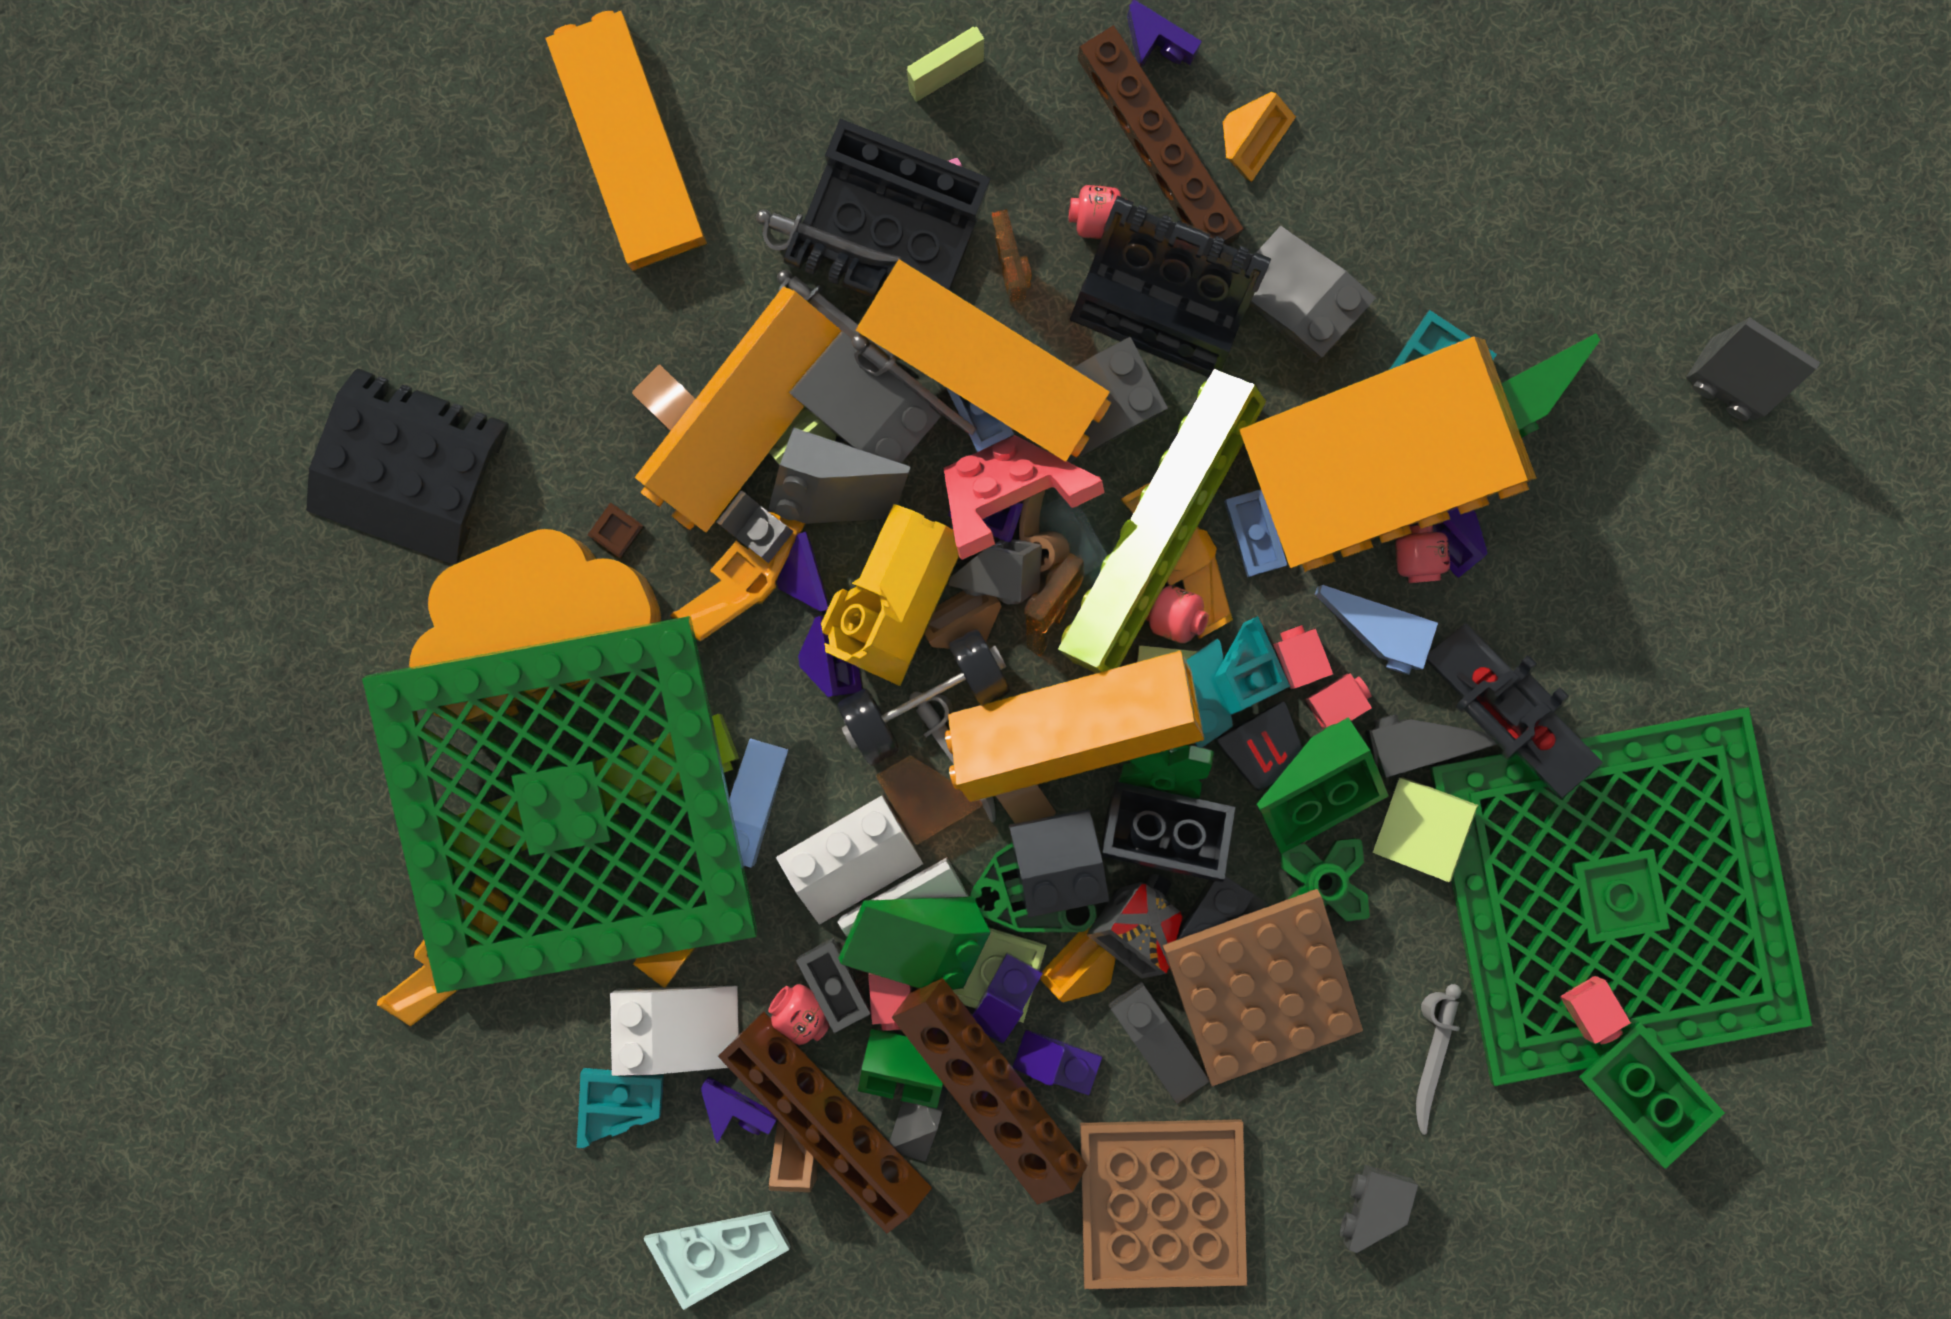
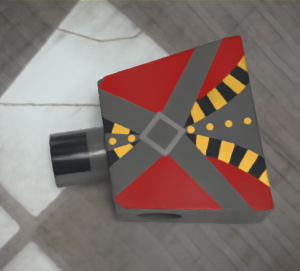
[1087,874,1182,978]

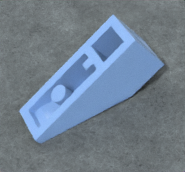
[1315,585,1438,675]
[729,738,788,868]

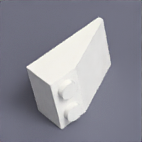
[610,986,739,1076]

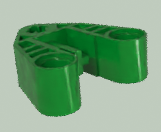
[970,843,1096,932]

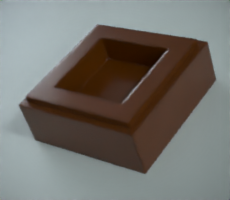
[588,502,644,559]

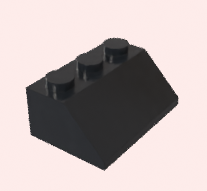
[1101,781,1235,883]

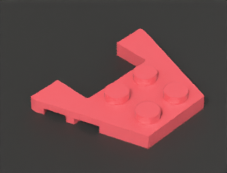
[944,435,1105,560]

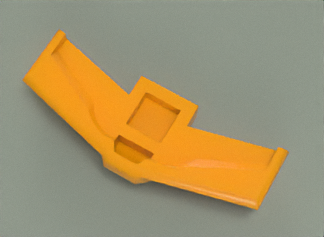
[1120,483,1233,639]
[670,511,805,642]
[377,875,509,1027]

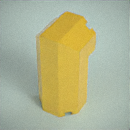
[821,504,959,686]

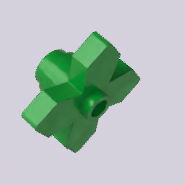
[1119,745,1214,799]
[1280,838,1370,921]

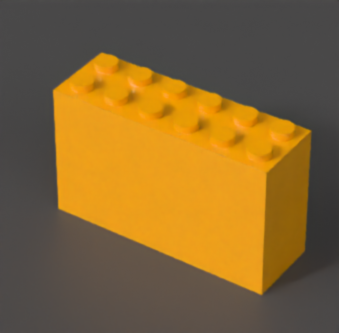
[1239,336,1537,572]

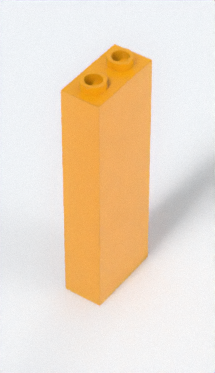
[546,11,707,271]
[855,259,1111,462]
[634,287,843,532]
[945,650,1204,802]

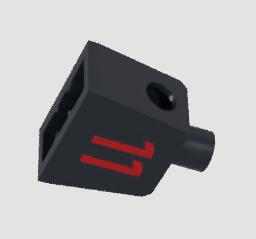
[1214,702,1302,791]

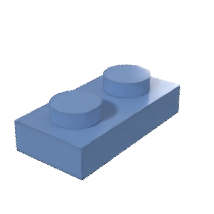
[1224,489,1287,578]

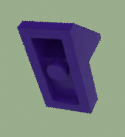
[1127,0,1202,68]
[972,952,1043,1043]
[1013,1029,1102,1095]
[701,1076,777,1144]

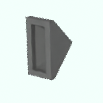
[890,1084,948,1162]

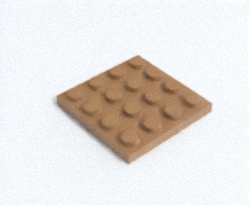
[1163,889,1363,1086]
[1080,1119,1247,1289]

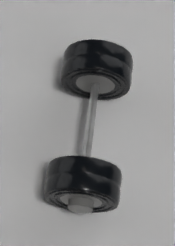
[838,629,1010,766]

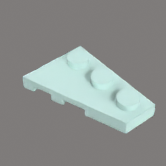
[644,1211,791,1310]

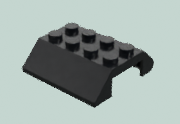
[783,118,991,299]
[1069,195,1271,377]
[306,368,509,565]

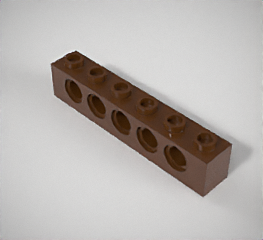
[1078,25,1244,245]
[892,978,1088,1205]
[718,1011,932,1234]

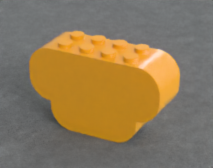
[409,529,661,722]

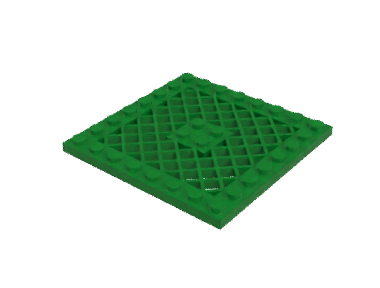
[362,616,758,993]
[1429,707,1812,1086]

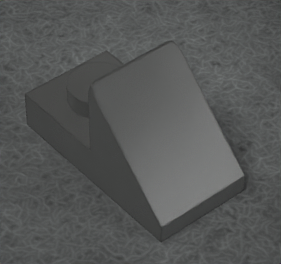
[715,490,794,563]

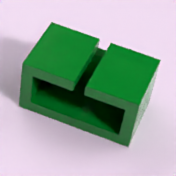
[857,1029,943,1109]

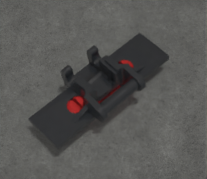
[1426,623,1603,800]

